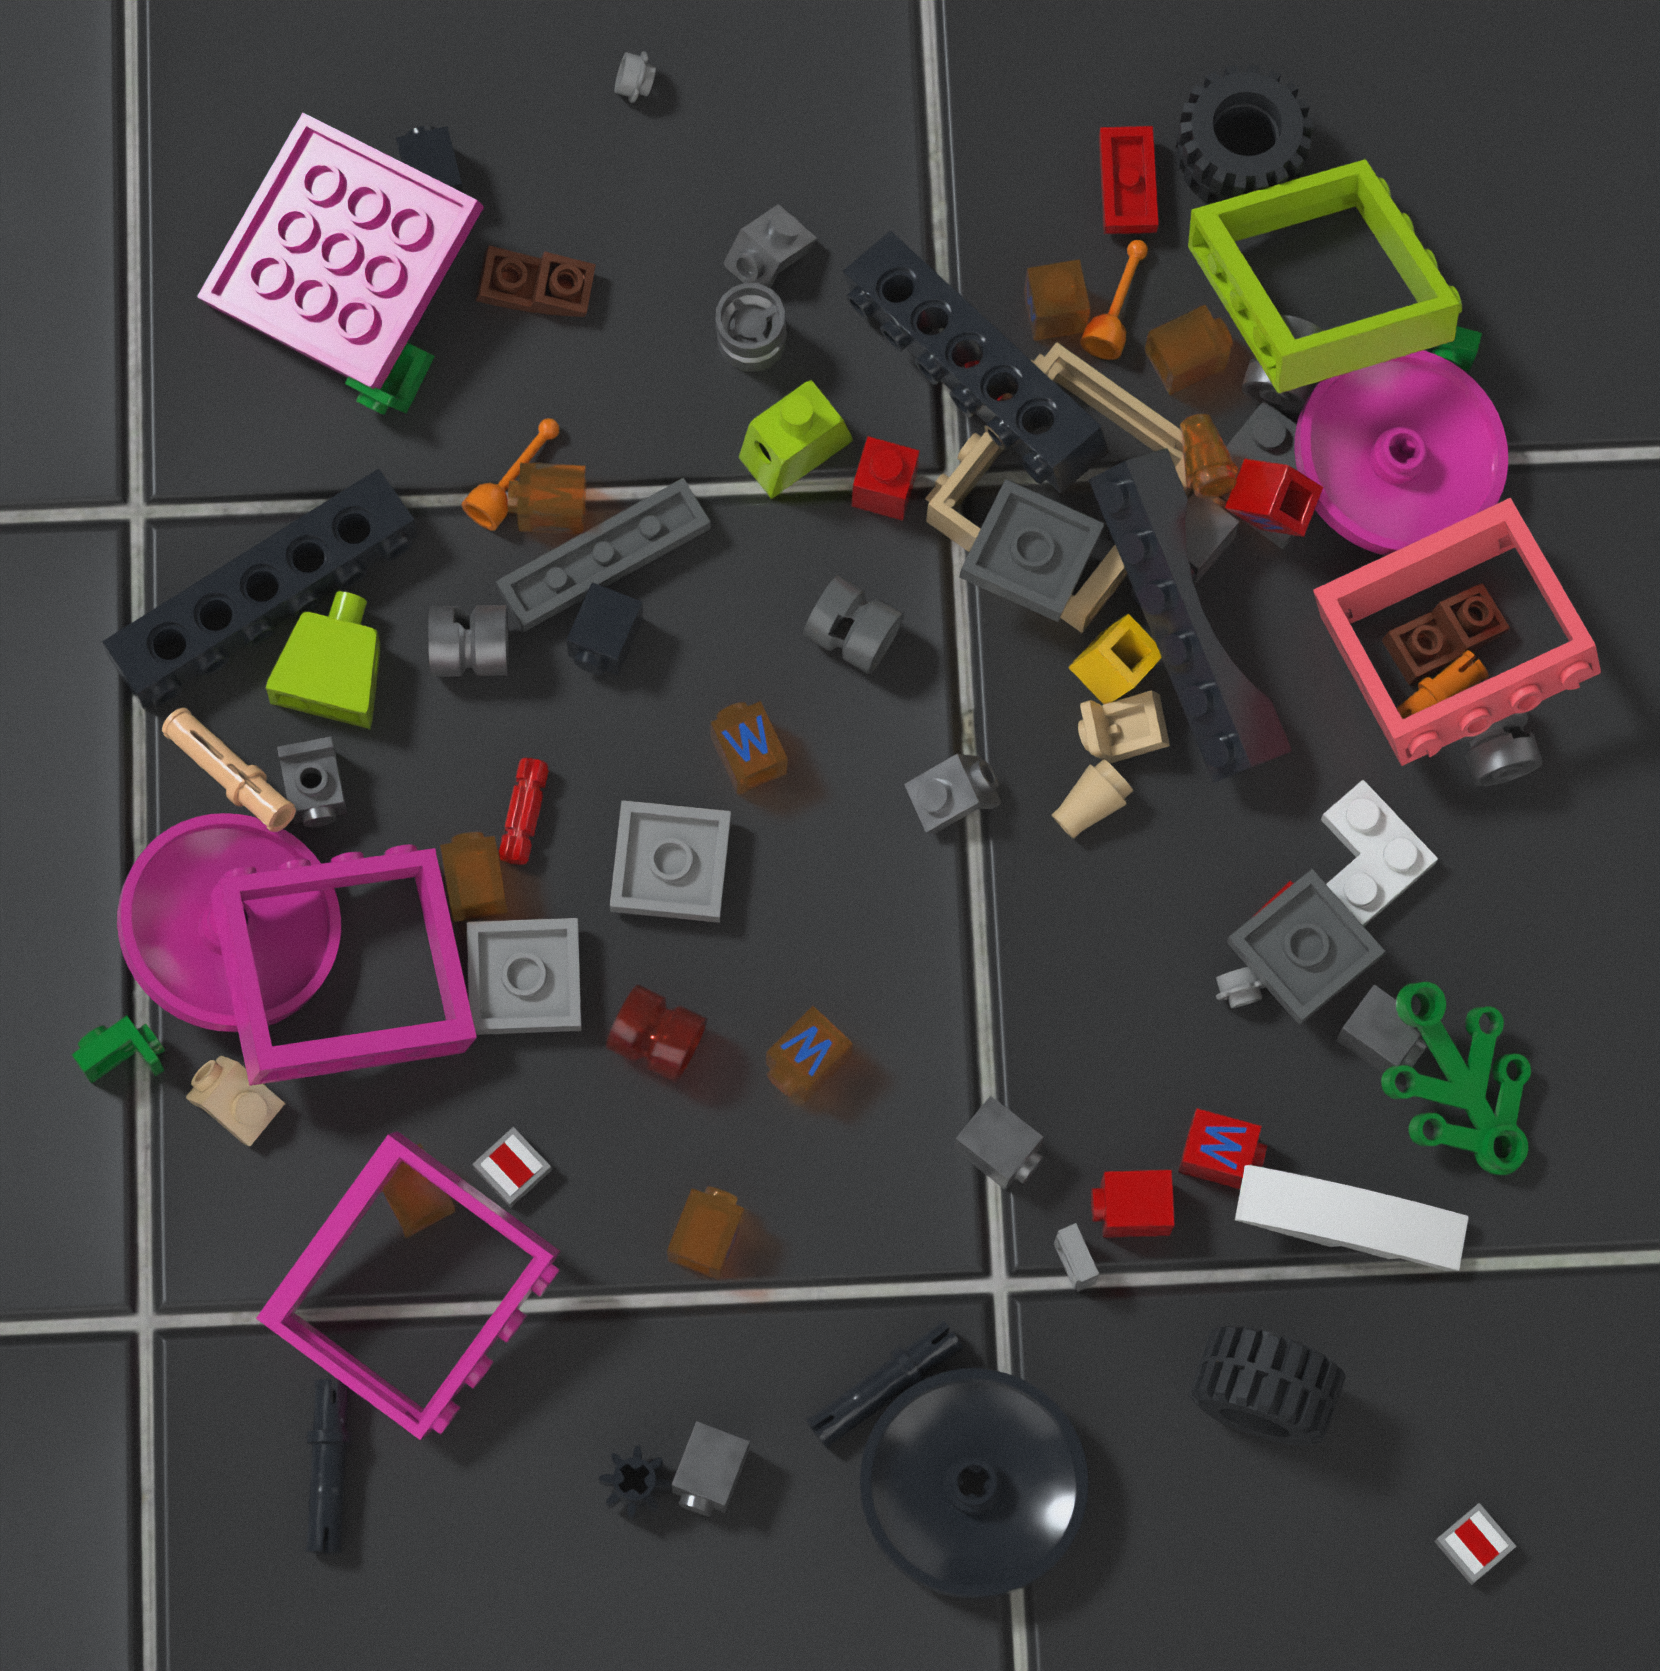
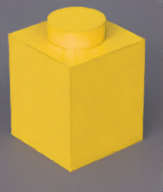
[1068,614,1162,704]

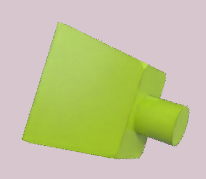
[739,380,853,499]
[266,591,380,729]

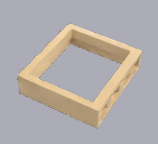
[925,342,1213,633]

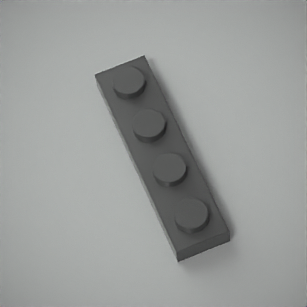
[495,478,711,633]

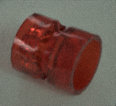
[606,984,708,1083]

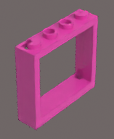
[210,844,477,1086]
[256,1131,561,1440]

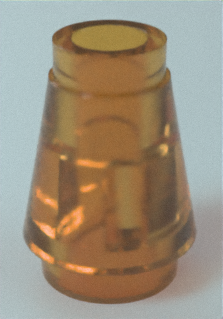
[1180,414,1238,499]

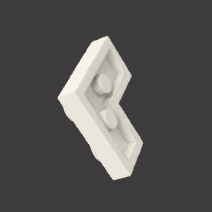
[1321,780,1438,927]

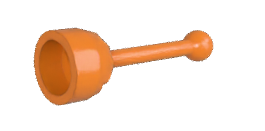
[1080,240,1148,360]
[461,418,560,531]

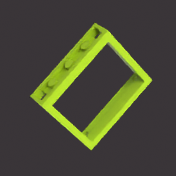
[1188,159,1462,394]

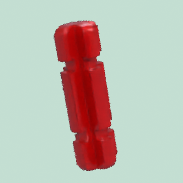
[499,758,549,865]

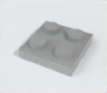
[610,800,731,923]
[467,918,582,1035]

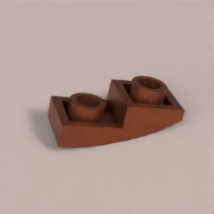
[475,246,596,317]
[1382,583,1510,685]

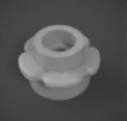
[614,51,656,103]
[1215,967,1265,1008]

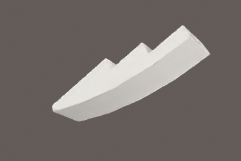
[1235,1165,1469,1271]

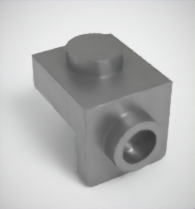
[724,204,817,288]
[904,754,1001,833]

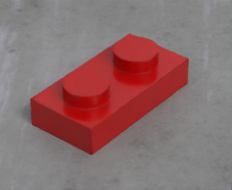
[1099,126,1158,234]

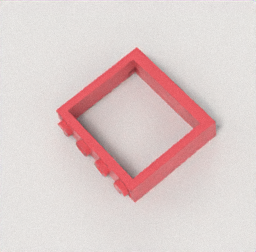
[1313,498,1601,766]

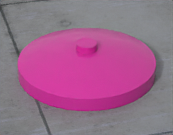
[1294,350,1508,556]
[117,813,341,1032]

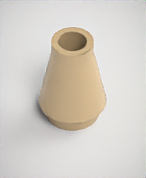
[1051,759,1133,839]

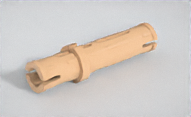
[162,708,296,832]

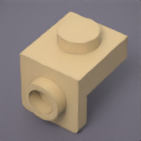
[1078,690,1170,764]
[186,1056,285,1147]

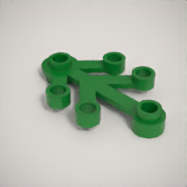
[1381,982,1531,1175]

